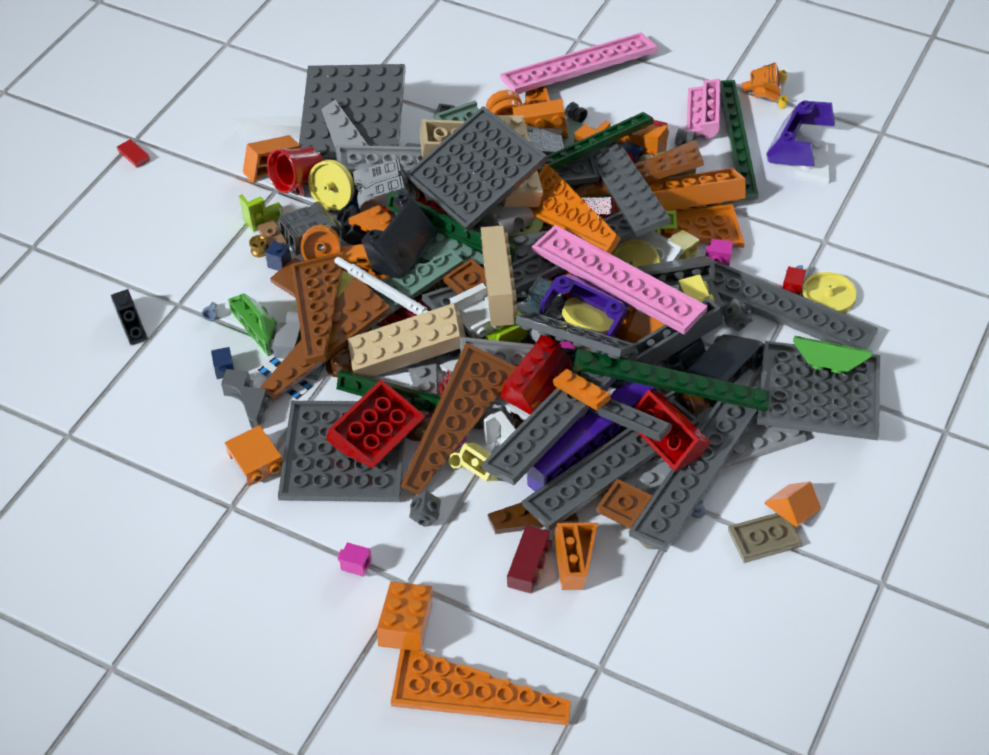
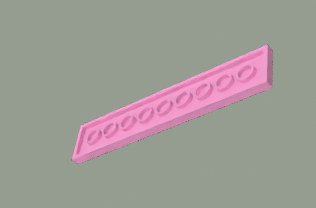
[500,32,657,94]
[532,225,707,334]

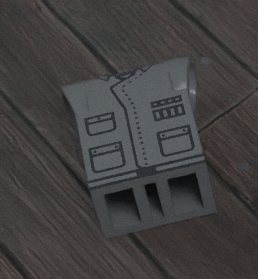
[526,126,564,155]
[278,201,342,256]

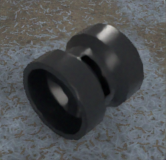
[565,102,588,123]

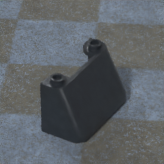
[361,192,437,279]
[685,334,765,408]

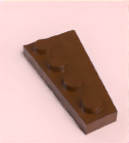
[487,502,579,534]

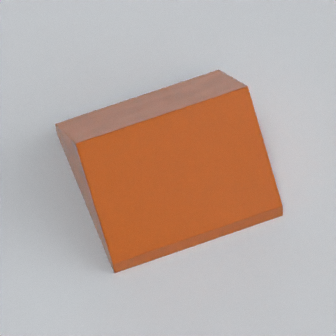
[764,481,821,527]

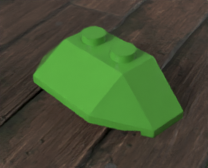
[228,293,278,356]
[793,335,872,374]

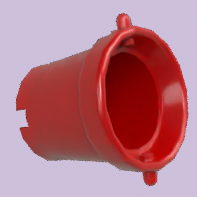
[267,147,323,196]

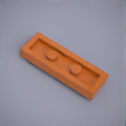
[553,369,611,411]

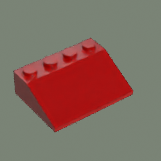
[326,380,425,469]

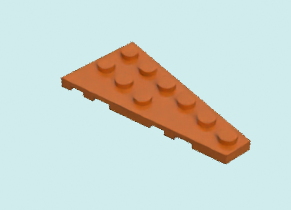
[660,204,745,248]

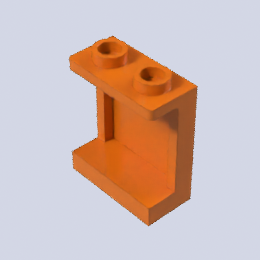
[224,425,283,486]

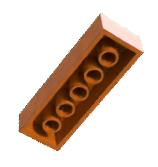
[647,168,745,211]

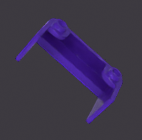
[766,100,835,167]
[539,274,630,337]

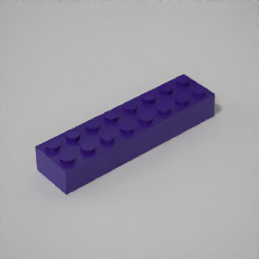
[527,381,656,491]

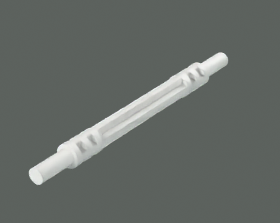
[334,257,428,315]

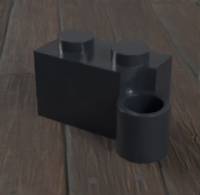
[337,205,369,245]
[664,338,706,372]

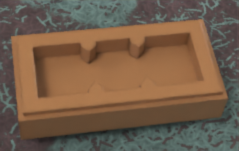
[257,220,287,248]

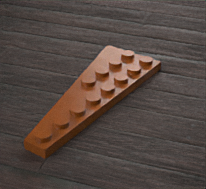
[573,140,704,201]
[291,251,345,365]
[261,278,392,402]
[400,343,516,495]

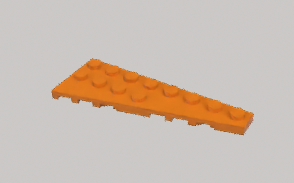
[528,164,621,254]
[391,649,571,726]

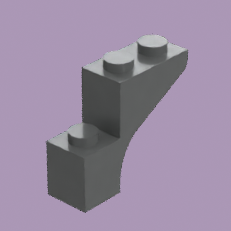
[221,369,270,429]

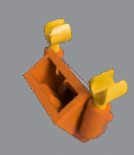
[742,62,788,109]

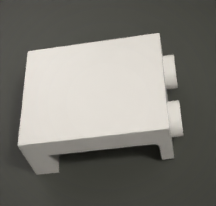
[450,283,505,339]
[484,411,516,445]

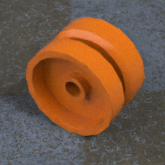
[486,90,523,115]
[300,224,340,261]

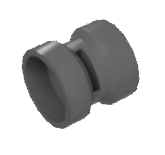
[675,128,696,146]

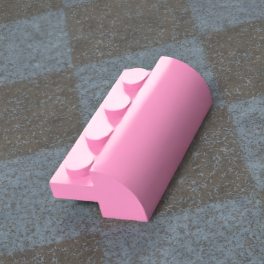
[686,79,720,140]

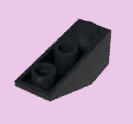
[111,289,148,346]

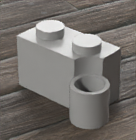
[270,311,302,359]

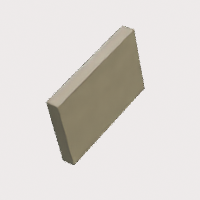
[728,513,803,563]

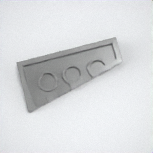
[321,100,368,149]
[407,356,437,396]

